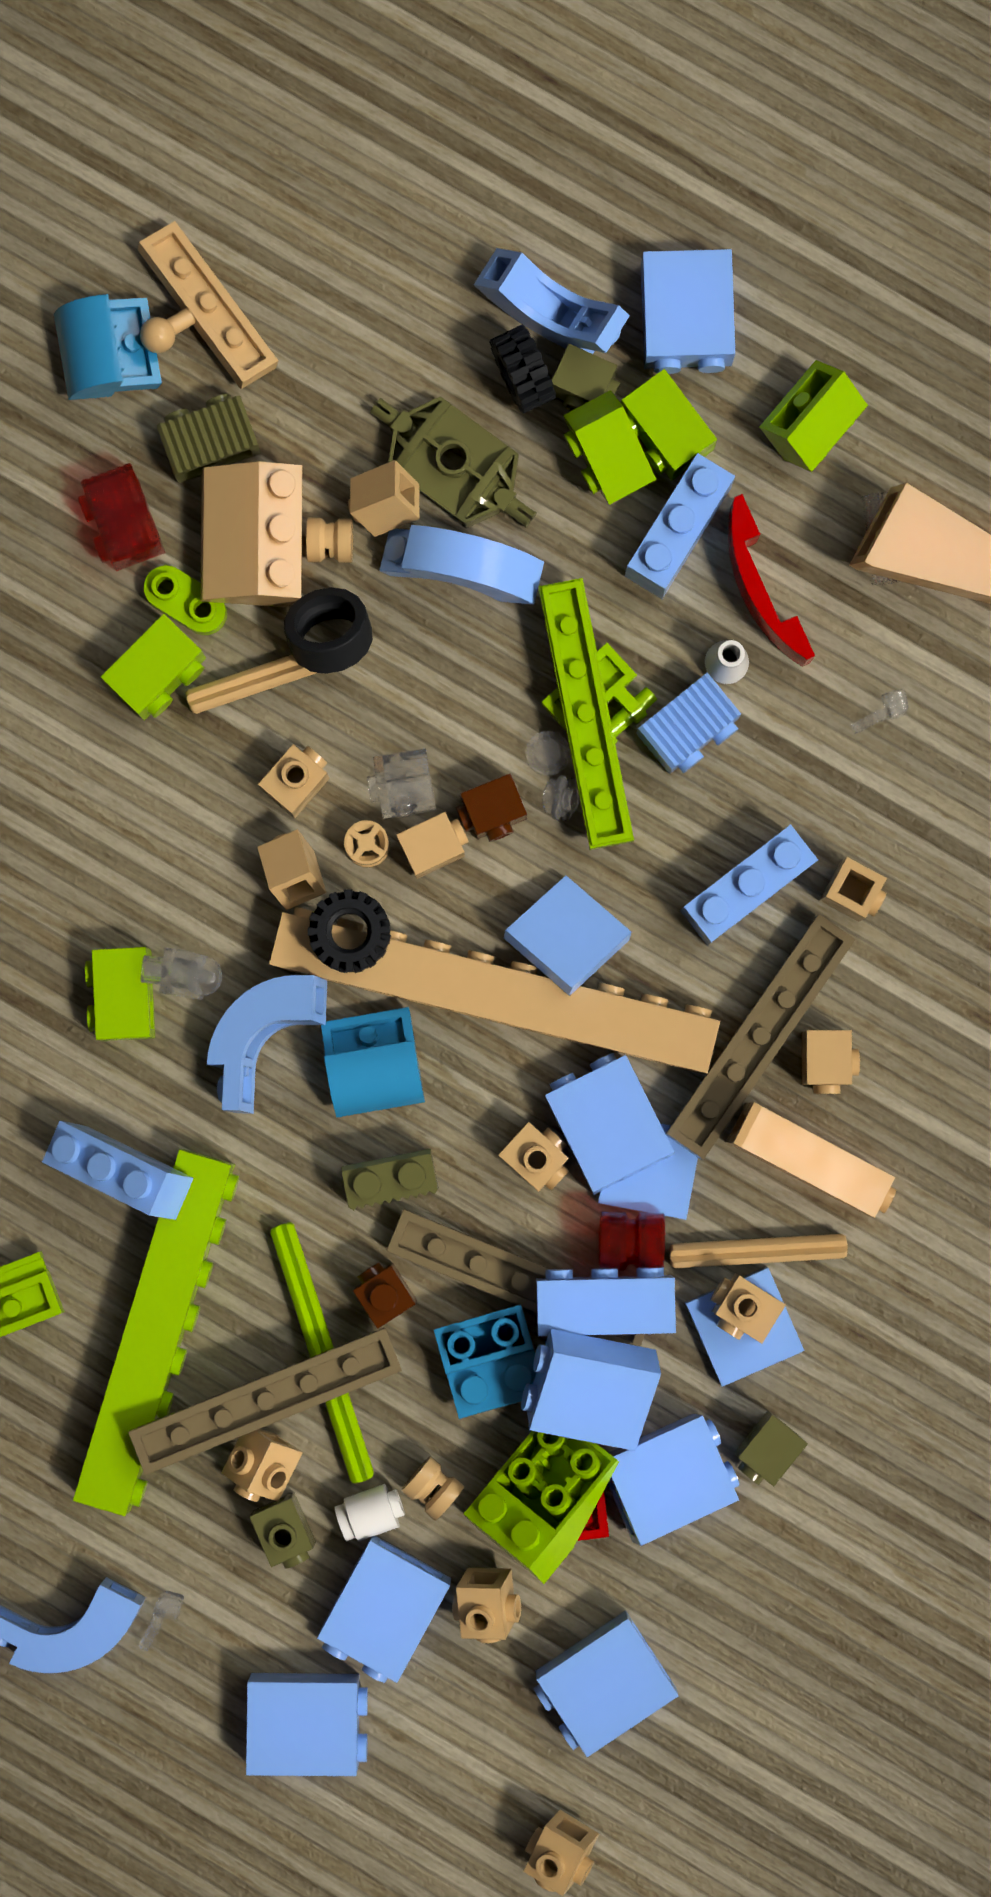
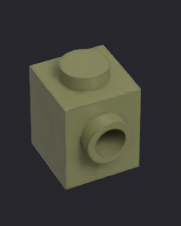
[552,344,621,411]
[734,1410,808,1487]
[249,1492,316,1569]

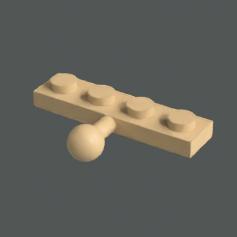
[138,221,278,389]

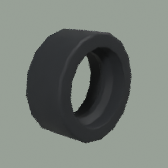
[284,587,373,674]

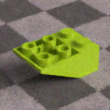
[464,1431,619,1584]

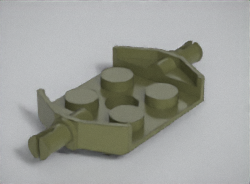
[370,397,537,529]

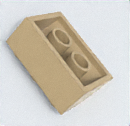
[200,461,302,607]

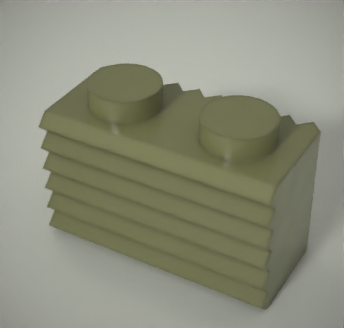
[157,394,261,483]
[341,1149,439,1211]

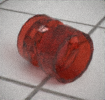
[599,1211,665,1271]

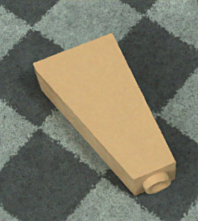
[849,483,991,604]
[726,1102,896,1218]

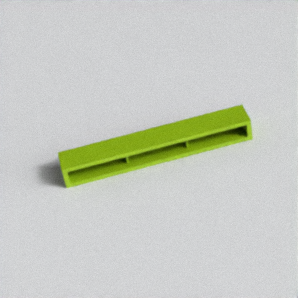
[73,1149,239,1517]

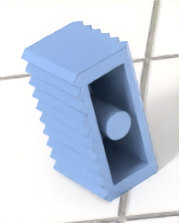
[636,672,741,774]

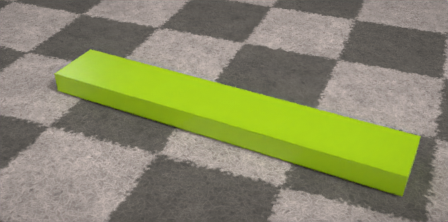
[538,578,634,850]

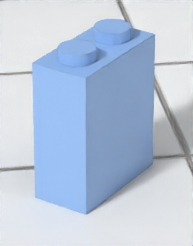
[641,249,735,374]
[545,1053,675,1195]
[521,1328,661,1451]
[608,1414,739,1546]
[317,1536,451,1683]
[534,1611,679,1757]
[246,1673,368,1776]

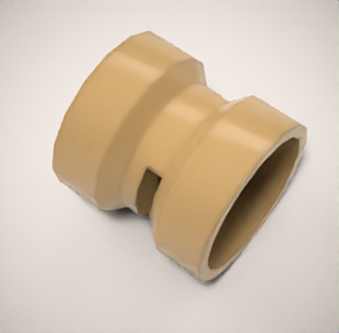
[306,517,353,563]
[401,1456,464,1521]

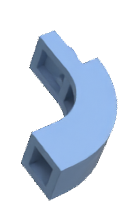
[474,248,630,354]
[379,525,544,604]
[207,975,327,1114]
[0,1577,146,1673]

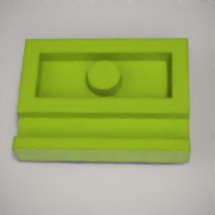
[0,1251,65,1337]

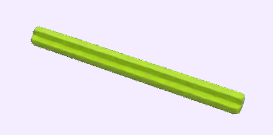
[270,1222,374,1483]

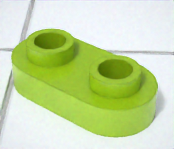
[144,565,227,635]

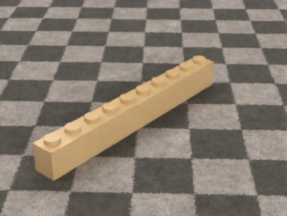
[269,907,720,1074]

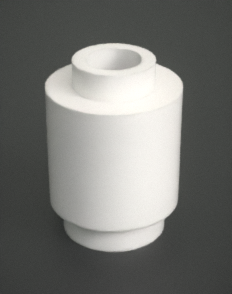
[335,1484,405,1542]

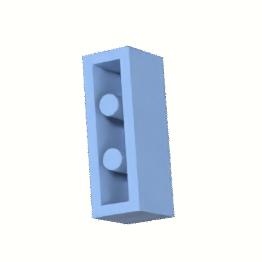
[625,453,735,599]
[680,825,818,946]
[42,1121,194,1220]
[536,1267,676,1336]

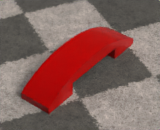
[728,494,815,667]

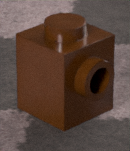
[456,773,527,842]
[353,1262,417,1329]

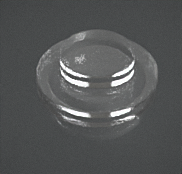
[526,731,570,776]

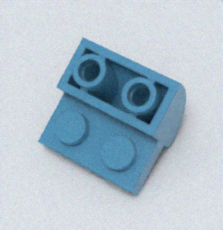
[54,294,162,400]
[321,1007,425,1117]
[434,1305,536,1419]

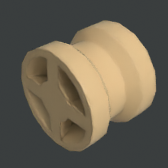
[344,820,390,868]

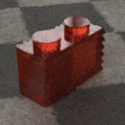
[78,463,166,571]

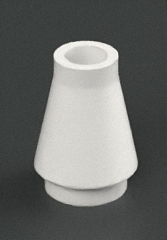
[705,640,749,684]

